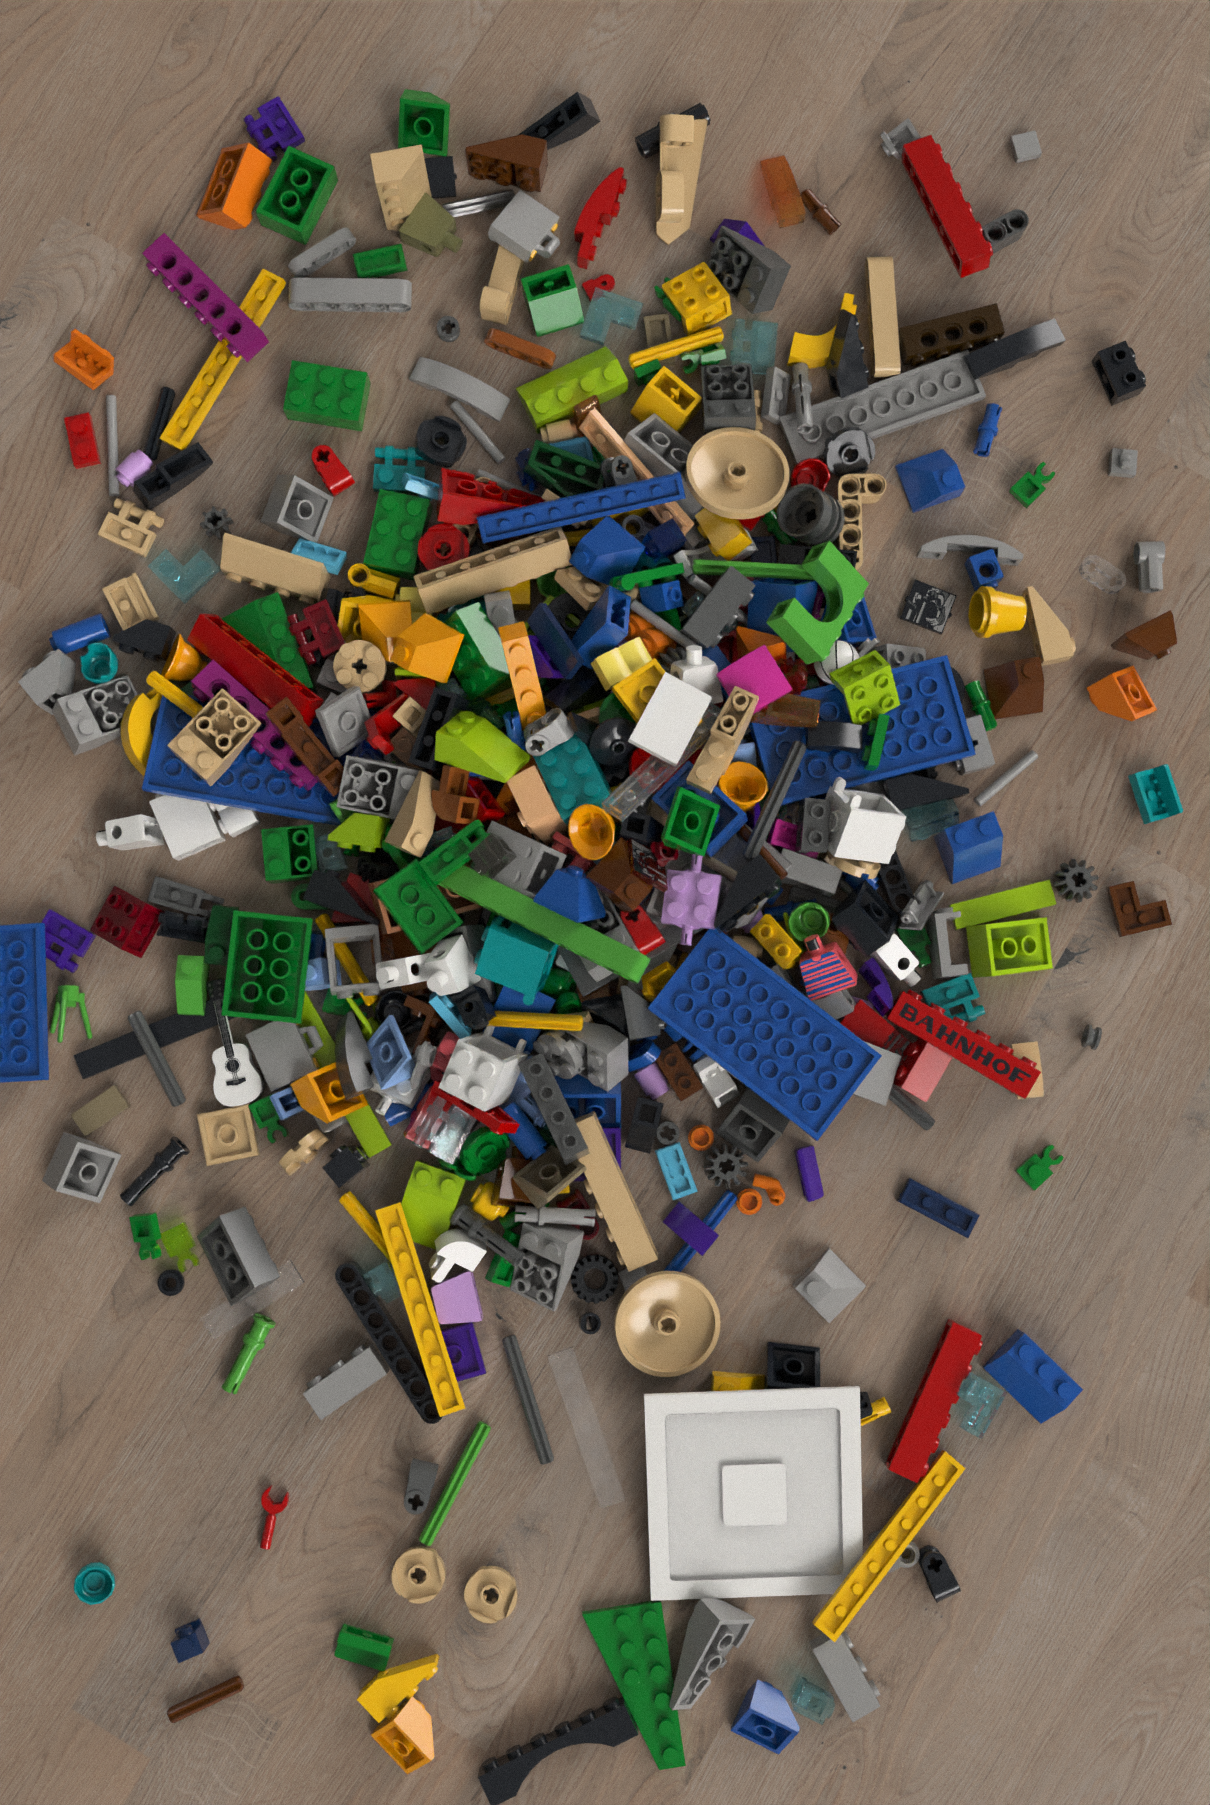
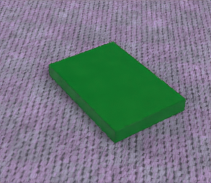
[372,859,463,955]

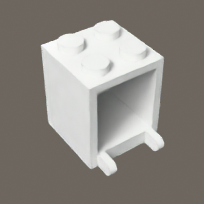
[825,777,906,864]
[438,1026,527,1112]

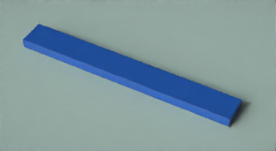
[477,472,686,543]

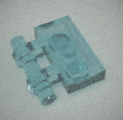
[729,319,778,375]
[412,1096,476,1164]

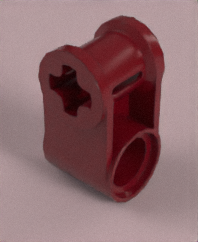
[556,1188,599,1240]

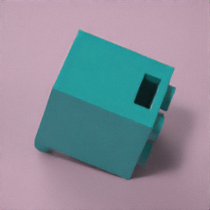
[474,916,559,1006]

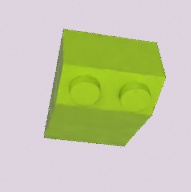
[435,711,530,783]
[966,917,1053,978]
[401,1159,467,1250]

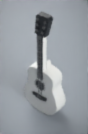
[206,979,264,1106]

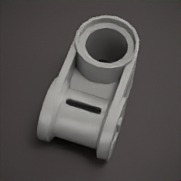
[524,708,574,756]

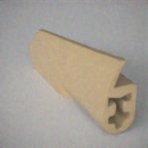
[656,114,708,245]

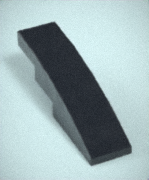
[963,318,1066,380]

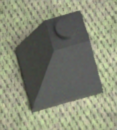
[620,986,665,1041]

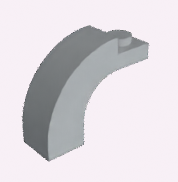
[768,961,856,1020]

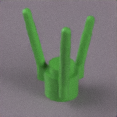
[50,985,92,1043]

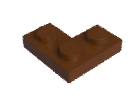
[1106,881,1172,937]

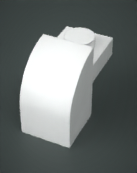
[693,1055,740,1108]
[429,1229,487,1283]

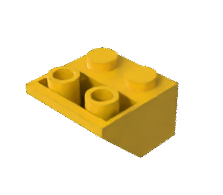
[630,366,703,433]

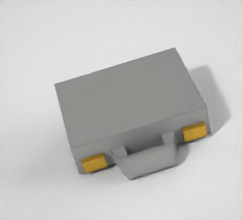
[487,190,560,263]
[246,1021,324,1092]

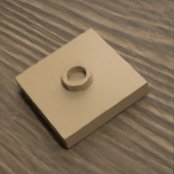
[197,1104,260,1166]

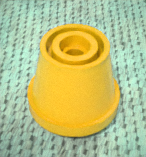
[968,586,1027,638]

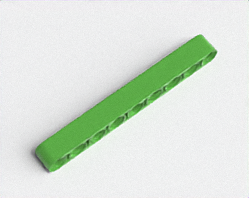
[438,865,651,984]

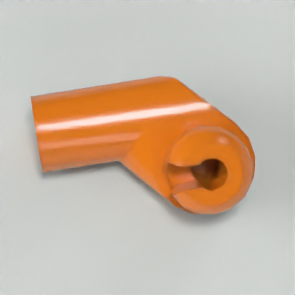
[752,1173,785,1206]

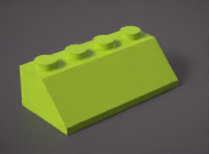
[516,346,628,434]

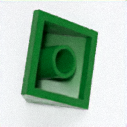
[661,786,720,856]

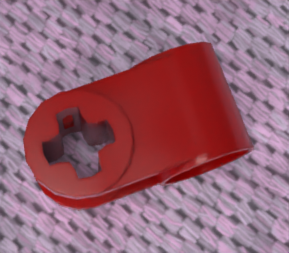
[312,445,355,497]
[621,905,666,955]

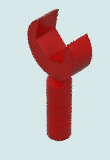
[260,1485,289,1550]

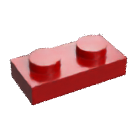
[64,412,101,469]

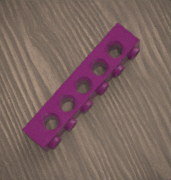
[142,233,269,363]
[191,660,318,791]

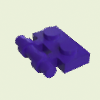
[243,96,305,162]
[41,909,96,973]

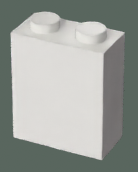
[149,794,226,861]

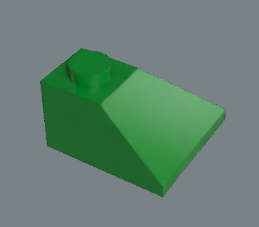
[398,89,450,156]

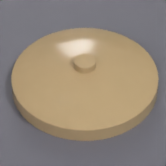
[685,427,789,519]
[614,1271,721,1377]

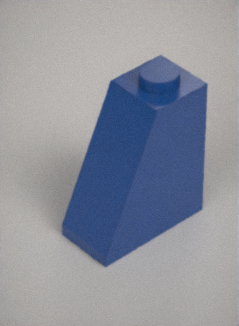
[572,585,631,669]

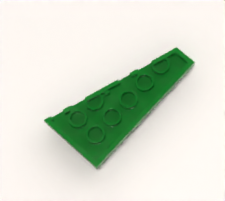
[582,1600,686,1770]

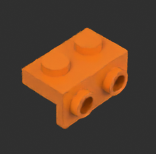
[53,329,114,390]

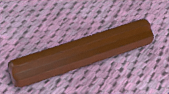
[167,1676,244,1723]

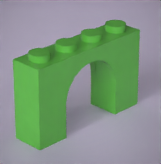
[766,540,869,664]

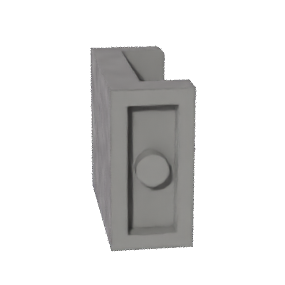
[926,907,968,979]

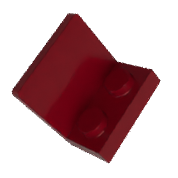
[90,886,165,958]

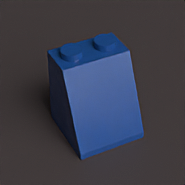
[747,578,818,652]
[934,811,1003,884]
[482,986,556,1057]

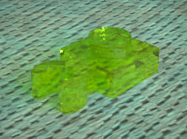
[161,1222,200,1273]

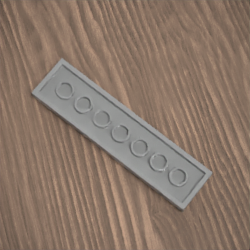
[779,350,986,465]

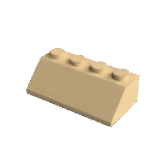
[370,144,431,231]
[220,533,331,606]

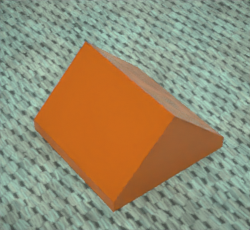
[736,626,787,678]

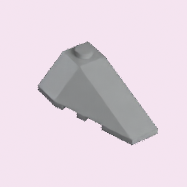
[669,1598,755,1710]

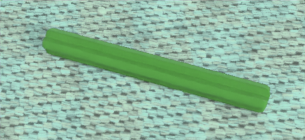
[692,559,814,580]
[419,1421,491,1546]

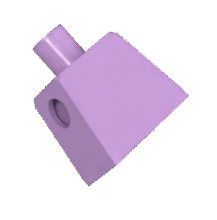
[431,1270,483,1324]

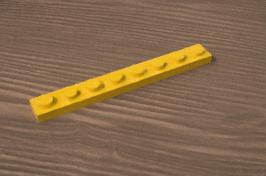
[160,269,286,451]
[375,1202,465,1417]
[812,1450,966,1642]

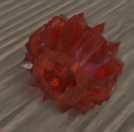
[775,656,808,699]

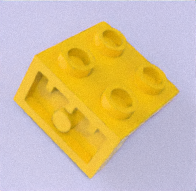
[662,262,732,336]

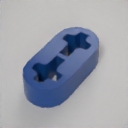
[628,1040,661,1072]

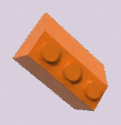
[196,142,272,230]

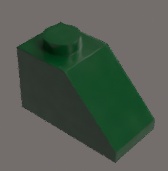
[204,905,239,966]

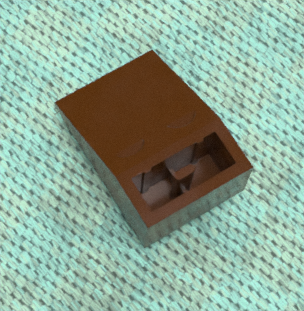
[465,134,548,192]

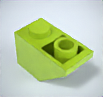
[327,813,390,853]

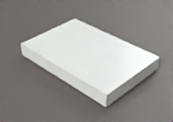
[628,672,712,767]

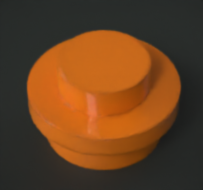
[688,1125,714,1151]
[736,1188,762,1215]

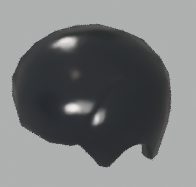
[375,990,414,1030]

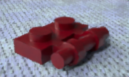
[287,599,345,665]

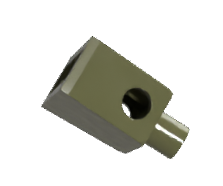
[399,192,463,257]

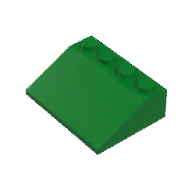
[222,592,317,706]
[222,910,313,1024]

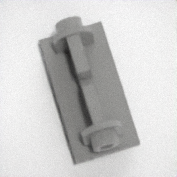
[899,880,944,930]

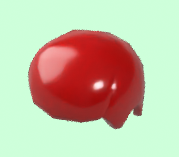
[790,458,830,492]

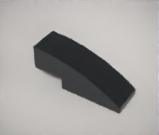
[133,442,213,510]

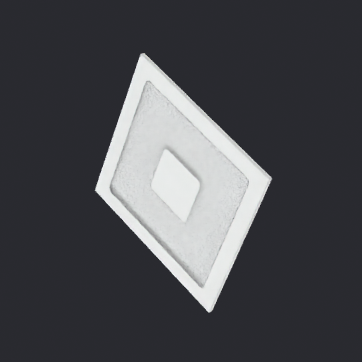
[644,1386,863,1601]

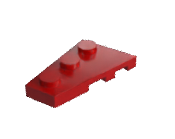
[431,1080,520,1135]

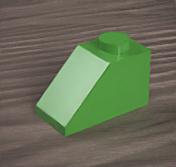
[175,955,210,1016]

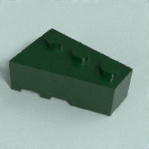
[523,440,604,498]

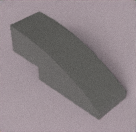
[335,1011,374,1100]

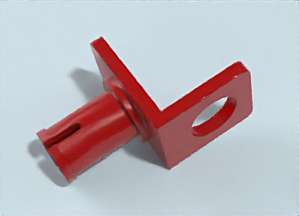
[362,679,397,709]

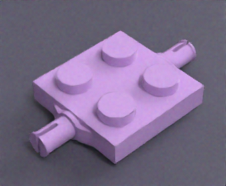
[661,854,722,946]

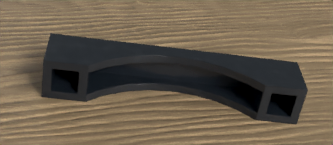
[478,1697,638,1805]

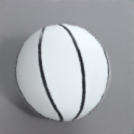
[814,640,860,685]

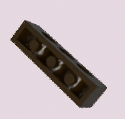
[898,303,1005,366]

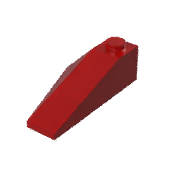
[437,468,544,525]

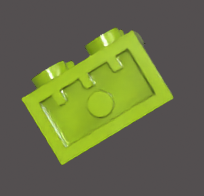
[829,650,900,725]

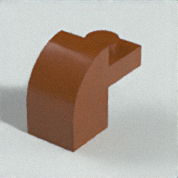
[431,765,480,824]

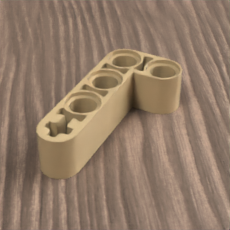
[480,244,524,325]
[835,474,887,571]

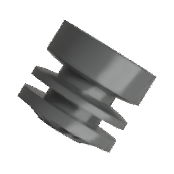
[777,483,845,547]

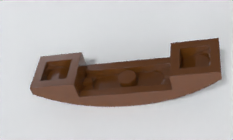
[265,697,344,797]

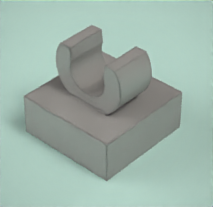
[1108,448,1138,478]

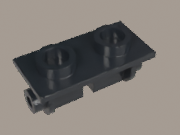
[157,911,209,943]

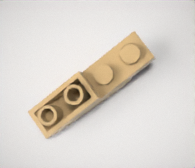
[686,686,759,794]

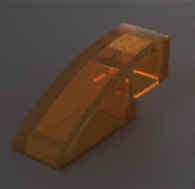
[760,155,806,228]
[750,694,820,727]

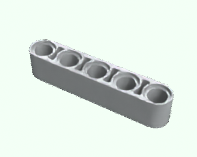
[288,278,412,312]

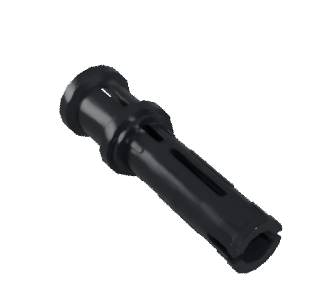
[120,1136,190,1206]

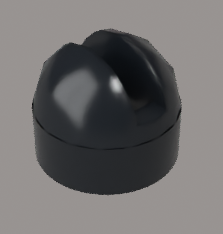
[579,1312,601,1334]

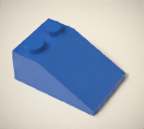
[651,760,748,858]

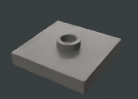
[315,686,371,758]

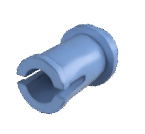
[518,1094,546,1128]

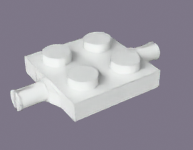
[370,1042,431,1116]

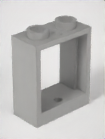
[780,848,842,898]
[325,924,385,999]

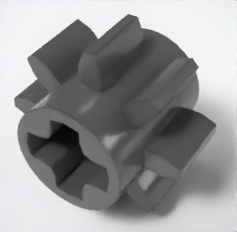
[200,506,234,540]

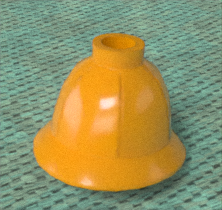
[161,633,207,682]
[718,761,767,813]
[568,804,615,860]

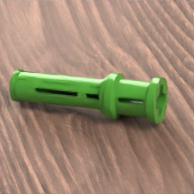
[221,1313,276,1394]

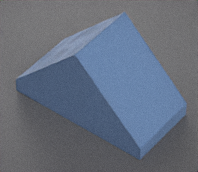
[270,1087,305,1120]

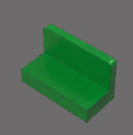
[334,1624,394,1671]

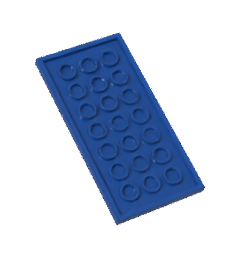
[750,655,976,806]
[142,695,365,826]
[647,928,882,1141]

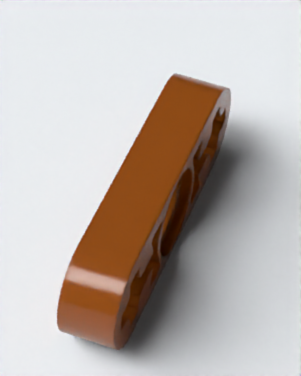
[484,328,556,369]

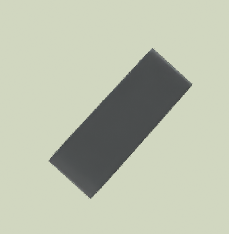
[982,209,1029,254]

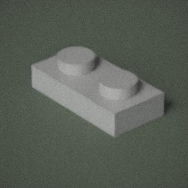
[761,366,791,425]

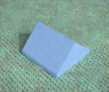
[366,1015,416,1089]

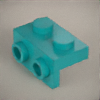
[1128,764,1183,824]

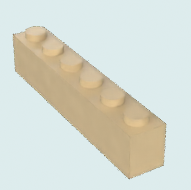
[414,526,572,614]
[575,1111,658,1272]

